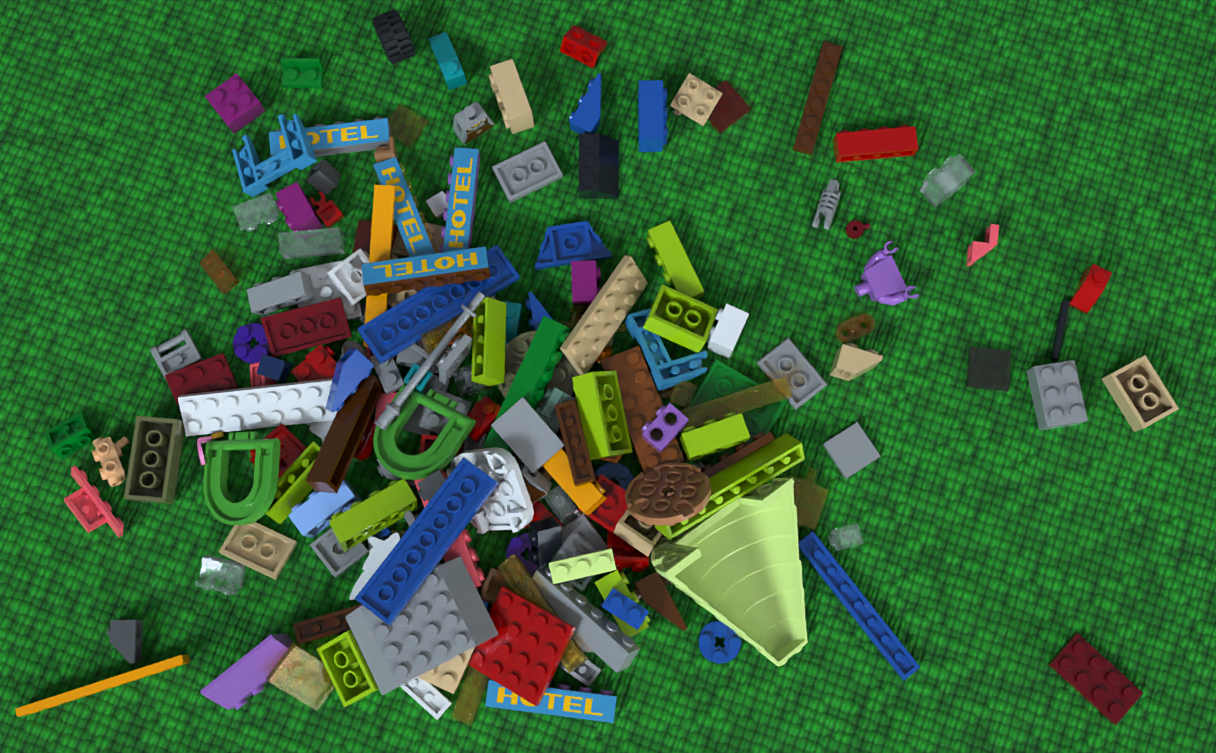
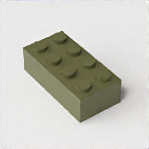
[124,416,185,504]

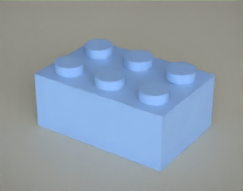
[288,479,362,538]

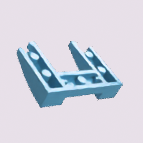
[232,114,317,197]
[625,308,707,391]

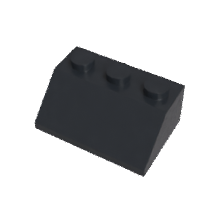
[578,134,619,199]

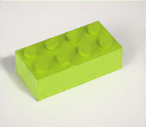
[572,371,633,460]
[329,479,418,552]

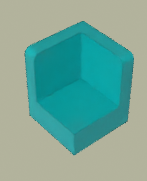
[403,363,433,394]

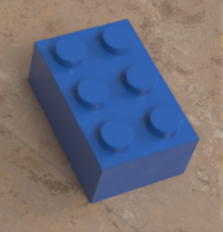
[638,80,667,152]

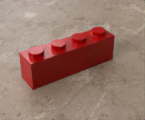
[833,125,918,163]

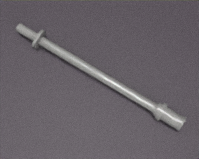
[374,292,485,430]

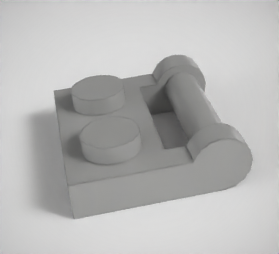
[150,328,204,379]

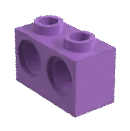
[641,403,689,454]

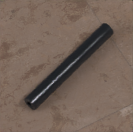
[1050,300,1070,361]

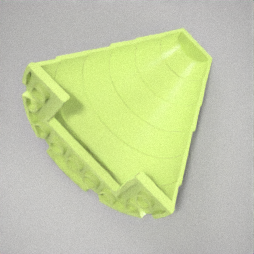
[651,478,808,666]

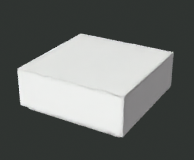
[426,191,448,219]

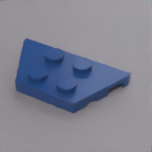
[535,221,612,270]

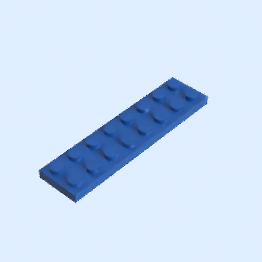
[357,245,520,364]
[355,457,498,626]

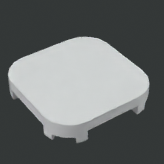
[447,447,534,534]

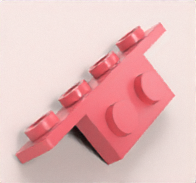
[64,465,124,538]

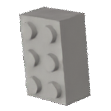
[1026,360,1088,431]

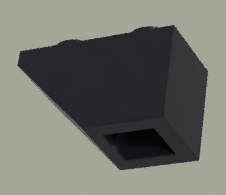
[528,517,562,569]

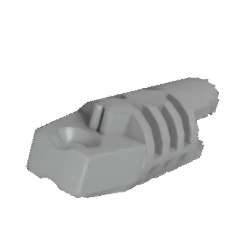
[812,179,841,230]

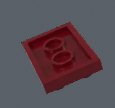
[164,353,240,413]

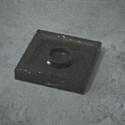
[966,346,1012,392]

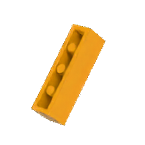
[542,448,607,516]

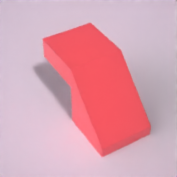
[966,224,999,266]

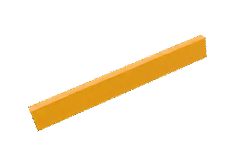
[363,185,396,347]
[15,654,190,717]

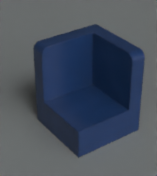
[257,354,292,383]

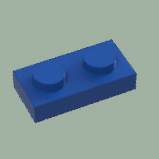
[601,588,649,630]

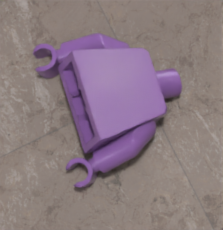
[854,241,919,305]

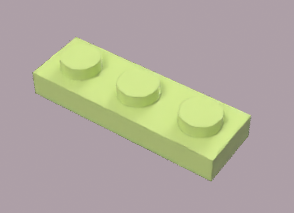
[549,548,616,584]

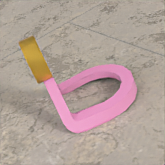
[197,432,224,466]

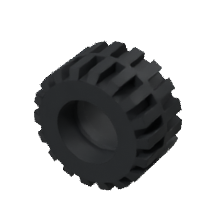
[372,9,415,65]

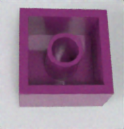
[205,73,266,134]
[275,182,324,239]
[571,260,601,311]

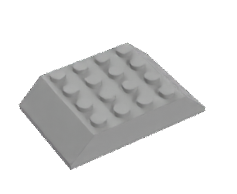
[345,557,499,696]

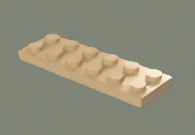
[560,255,648,375]

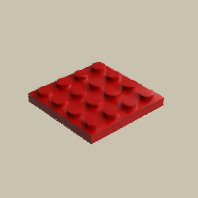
[468,586,576,706]

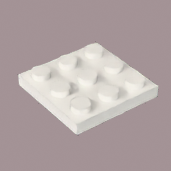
[293,260,362,321]

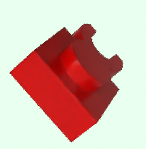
[310,191,344,229]

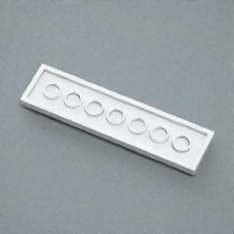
[178,378,337,436]

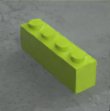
[646,221,704,299]
[471,297,506,386]
[265,441,321,525]

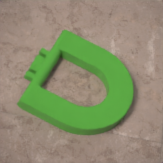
[373,384,476,480]
[203,432,280,526]

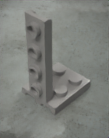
[410,334,472,385]

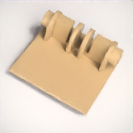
[670,73,723,126]

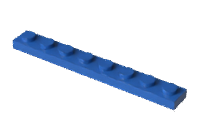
[798,531,920,680]

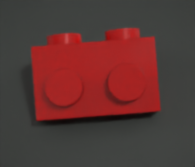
[560,25,607,68]
[466,396,501,442]

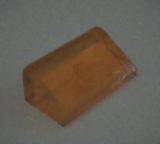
[200,249,240,294]

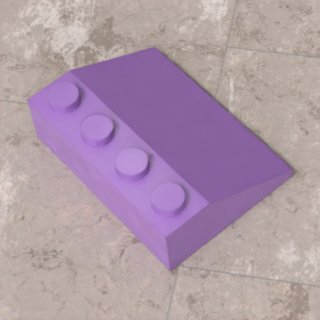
[200,634,302,710]

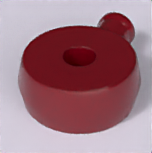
[845,220,870,239]

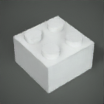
[706,304,749,359]

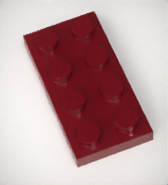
[261,297,353,357]
[1048,633,1143,725]

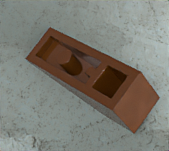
[633,572,687,631]

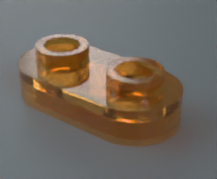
[835,314,875,343]

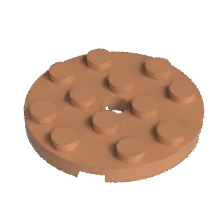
[625,462,711,526]

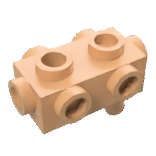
[92,436,130,487]

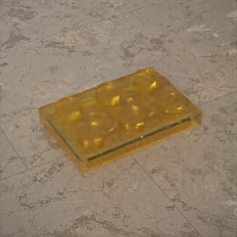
[266,643,335,711]

